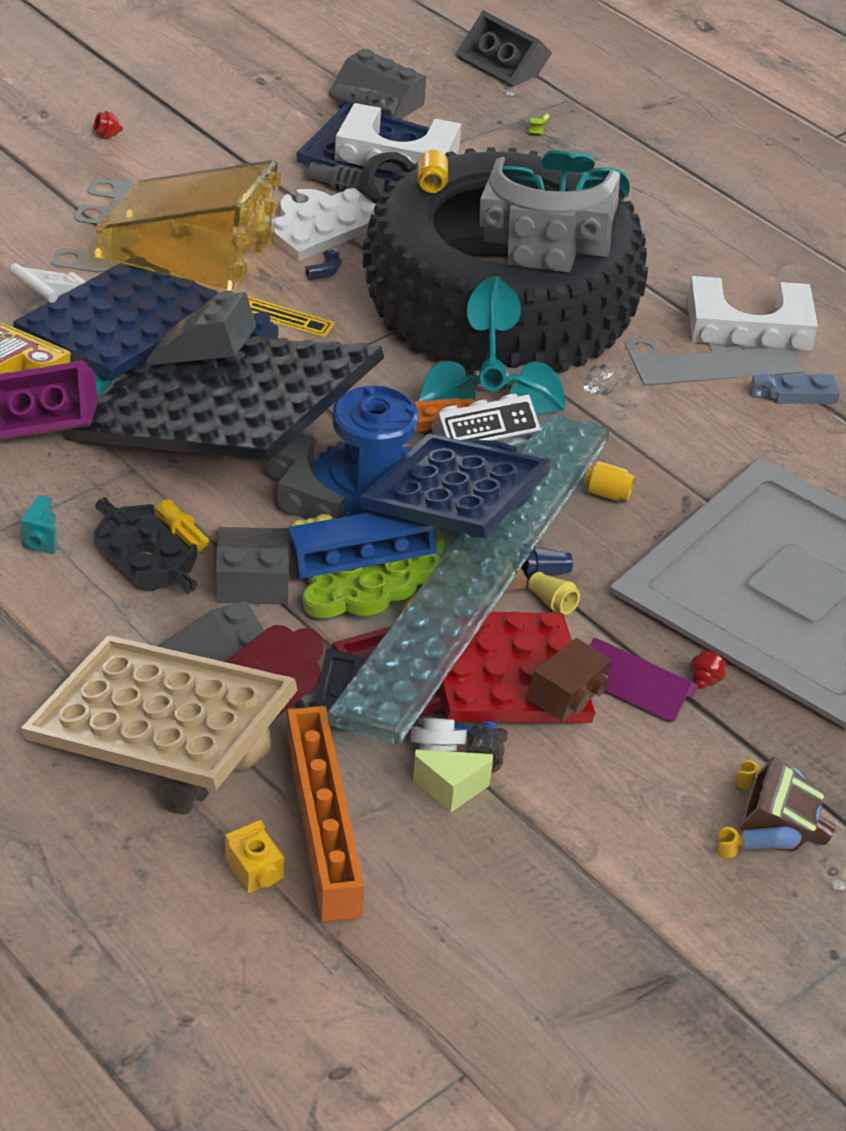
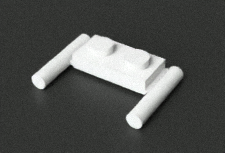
[9,263,86,303]

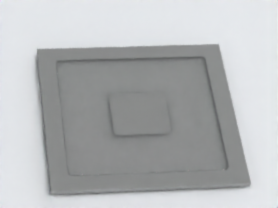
[609,457,846,729]

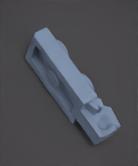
[750,373,840,404]

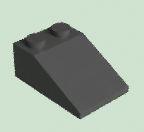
[146,290,256,365]
[216,527,289,604]
[158,600,264,662]

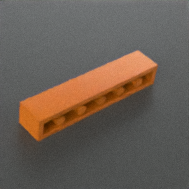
[286,706,364,922]

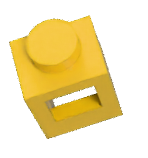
[225,820,285,894]

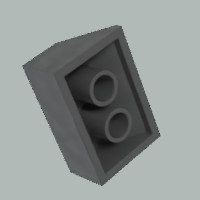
[455,10,552,87]
[329,49,426,119]

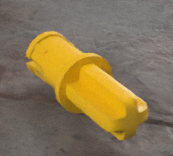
[155,499,209,553]

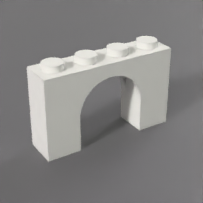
[335,103,461,173]
[687,276,818,351]

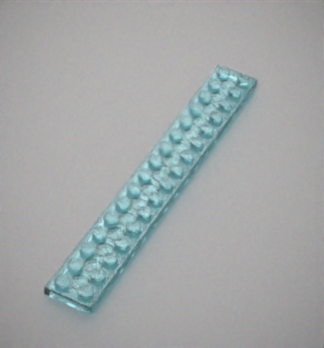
[328,414,610,745]

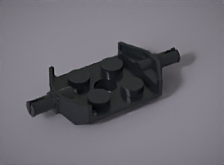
[94,497,197,594]

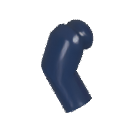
[305,249,342,280]

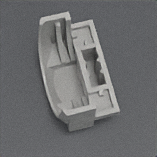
[480,157,620,272]

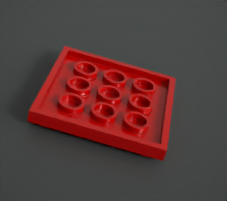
[423,610,595,723]

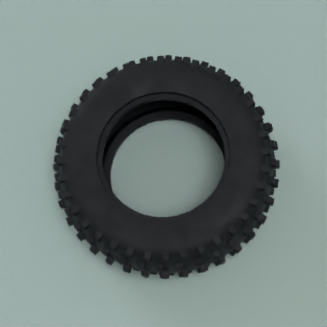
[362,147,648,374]

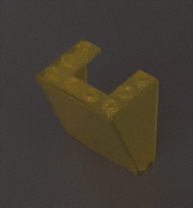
[95,160,281,290]

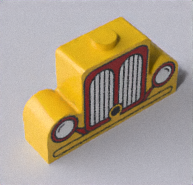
[0,322,71,374]

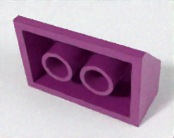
[0,360,98,440]

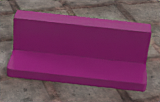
[590,637,699,722]

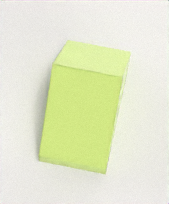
[413,749,493,813]

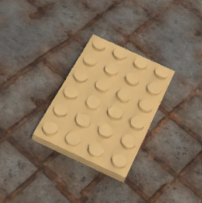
[21,635,298,790]

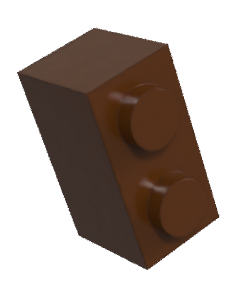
[526,638,613,722]

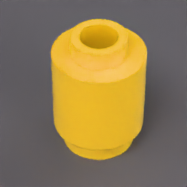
[417,150,448,193]
[584,461,636,502]

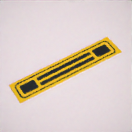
[233,292,336,337]

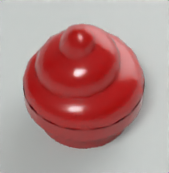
[93,111,123,139]
[689,650,727,689]

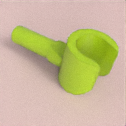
[529,113,550,135]

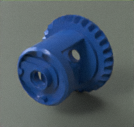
[312,385,418,516]

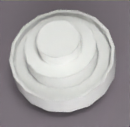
[411,718,467,751]

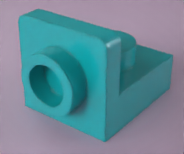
[20,495,58,554]

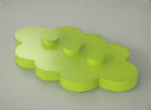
[302,528,444,619]

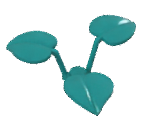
[485,150,630,198]
[418,276,566,415]

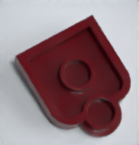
[225,625,324,719]

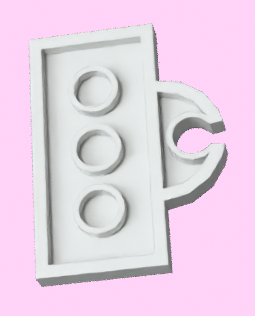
[263,188,376,261]

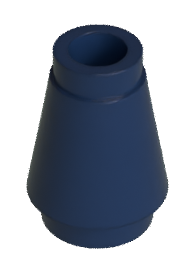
[519,546,573,578]

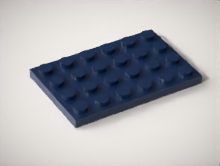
[13,255,218,381]

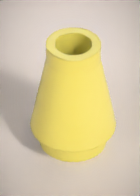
[528,572,580,615]

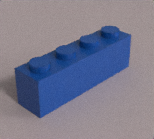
[289,512,437,579]

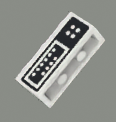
[431,394,541,446]

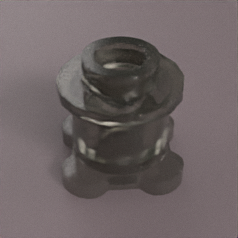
[466,723,508,773]
[158,779,208,815]

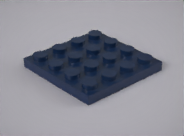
[297,103,430,191]
[360,433,550,539]

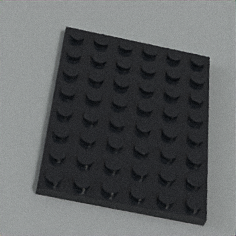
[62,336,384,461]

